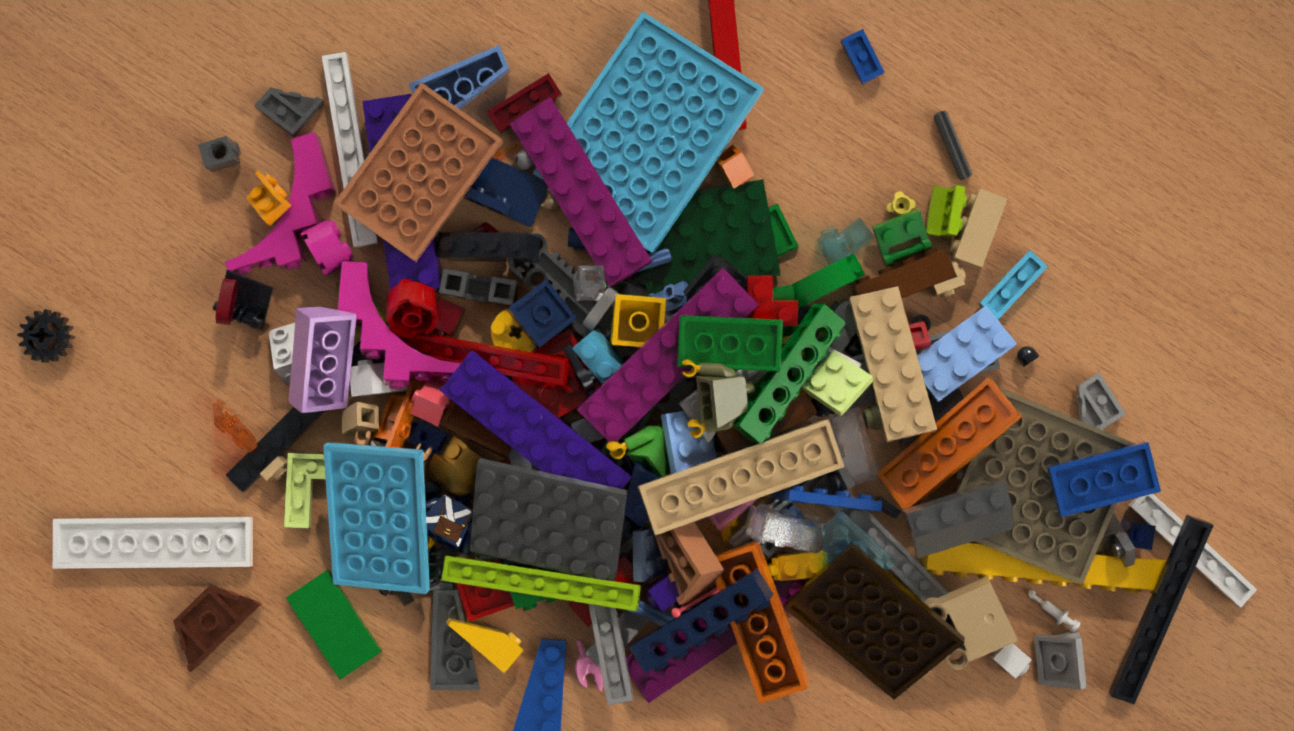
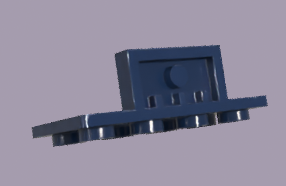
[463,158,548,227]

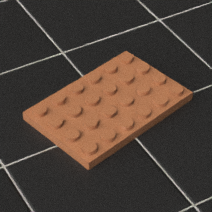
[334,82,503,262]

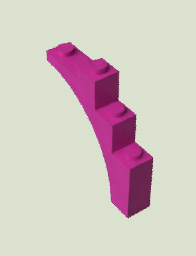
[225,132,336,275]
[338,261,461,389]

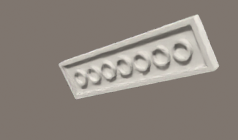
[52,517,253,569]

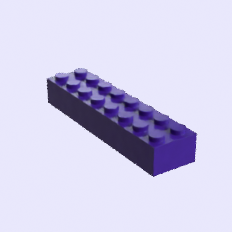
[362,94,442,292]
[440,350,632,489]

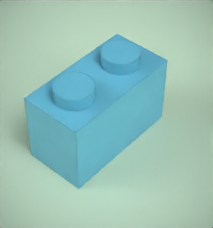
[573,328,626,384]

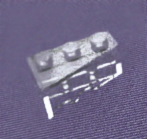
[825,407,879,485]
[743,502,827,554]

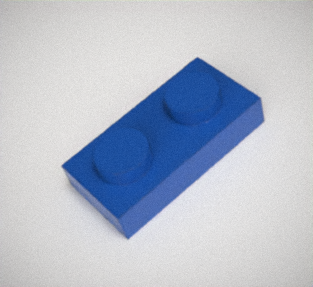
[840,29,885,85]

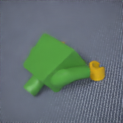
[606,420,671,478]

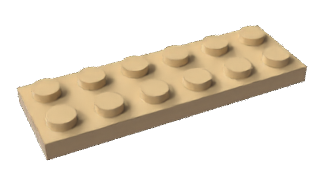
[849,286,937,442]

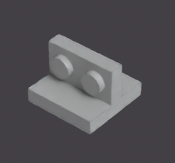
[1034,631,1087,690]

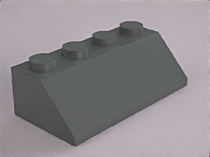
[902,480,1014,558]

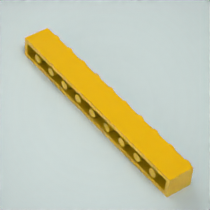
[922,542,1167,594]

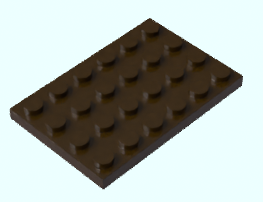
[783,542,965,700]

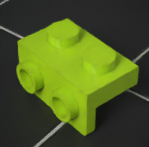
[925,185,967,238]

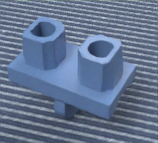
[645,281,690,313]

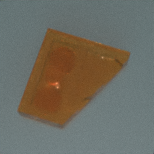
[213,399,258,453]

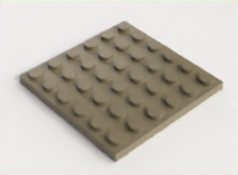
[955,388,1135,585]

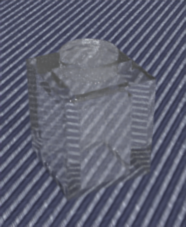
[573,265,606,301]

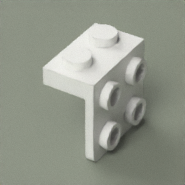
[269,323,295,385]

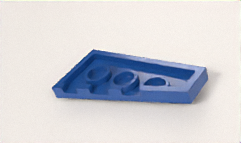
[770,486,882,511]
[513,638,566,731]

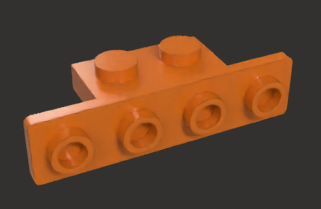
[373,377,424,448]

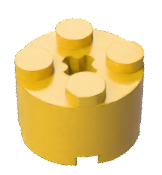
[491,309,535,352]

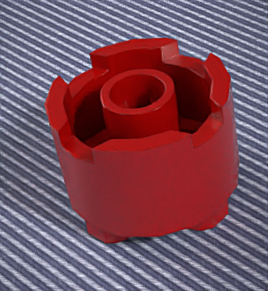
[386,279,437,338]

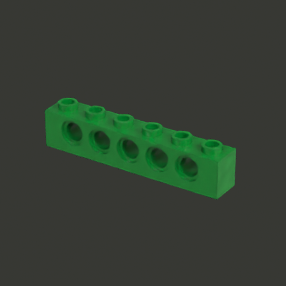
[732,304,846,444]

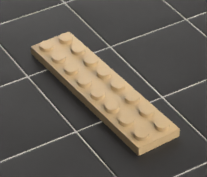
[638,419,844,535]

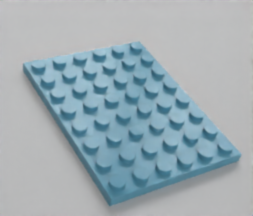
[533,11,764,254]

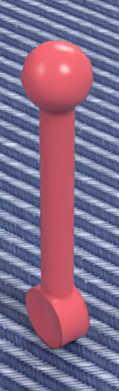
[671,587,720,618]

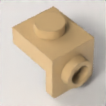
[929,262,966,299]

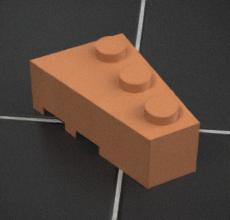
[655,522,724,605]

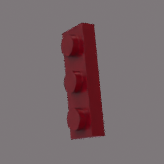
[487,73,562,134]

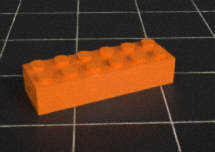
[715,540,810,704]

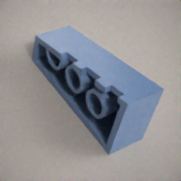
[409,45,511,110]

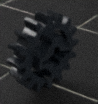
[17,309,75,363]

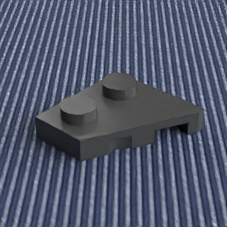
[254,87,324,138]

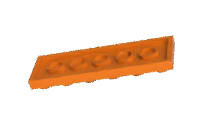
[877,378,1022,509]

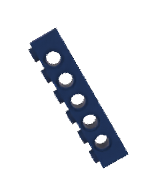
[629,568,774,673]

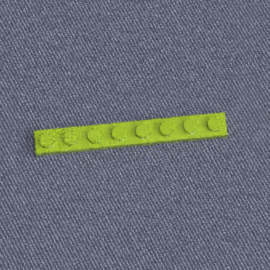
[442,555,641,611]

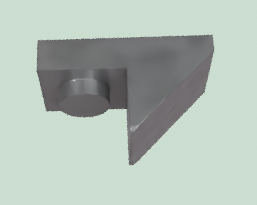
[1096,513,1136,567]

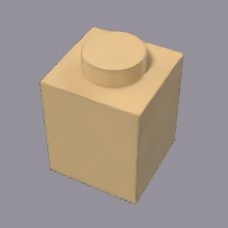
[342,402,379,437]

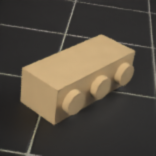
[949,188,1007,270]

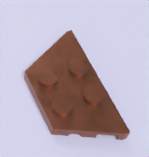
[173,585,262,672]

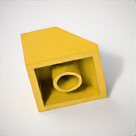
[610,294,666,347]

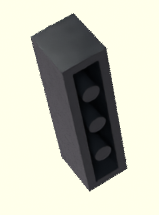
[437,232,540,263]

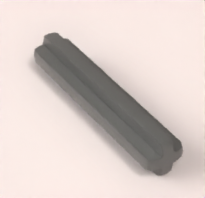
[934,110,972,180]

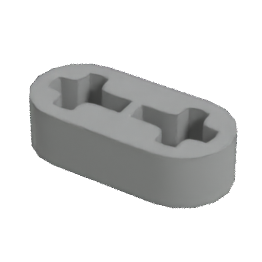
[582,287,619,332]

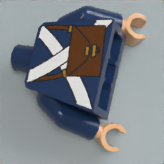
[425,494,473,559]

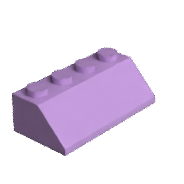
[288,307,356,413]

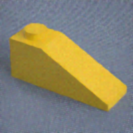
[446,618,523,673]

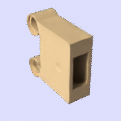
[924,576,1018,670]

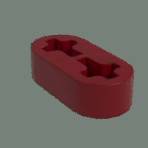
[215,278,238,325]

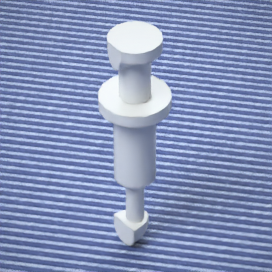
[1028,590,1081,633]

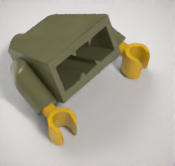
[682,359,755,438]

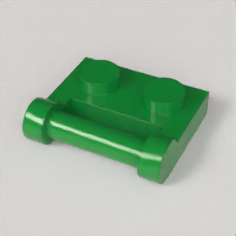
[872,209,932,267]

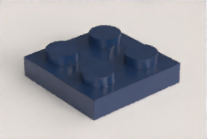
[507,279,577,349]

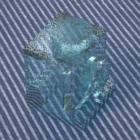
[817,226,855,265]

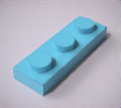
[978,250,1048,320]

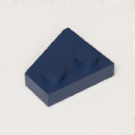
[624,460,660,528]

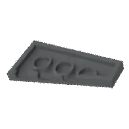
[430,589,480,690]

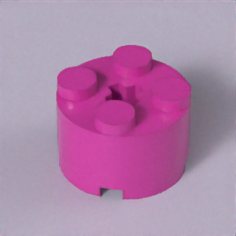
[300,219,354,277]

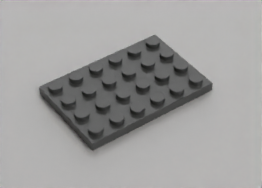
[470,458,628,581]

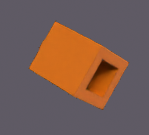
[715,145,754,189]

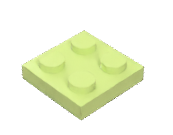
[802,350,873,416]

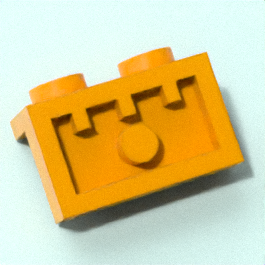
[246,170,291,226]

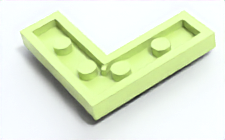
[284,453,326,528]

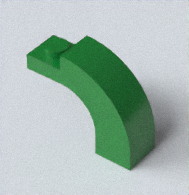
[791,254,865,309]

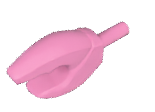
[575,639,603,691]

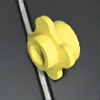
[886,191,916,216]

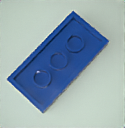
[1047,442,1161,517]

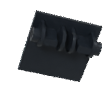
[213,270,273,330]

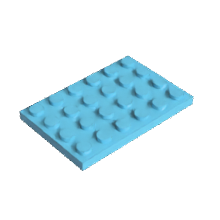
[323,442,430,594]

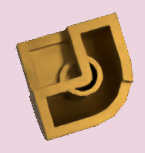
[428,436,486,497]

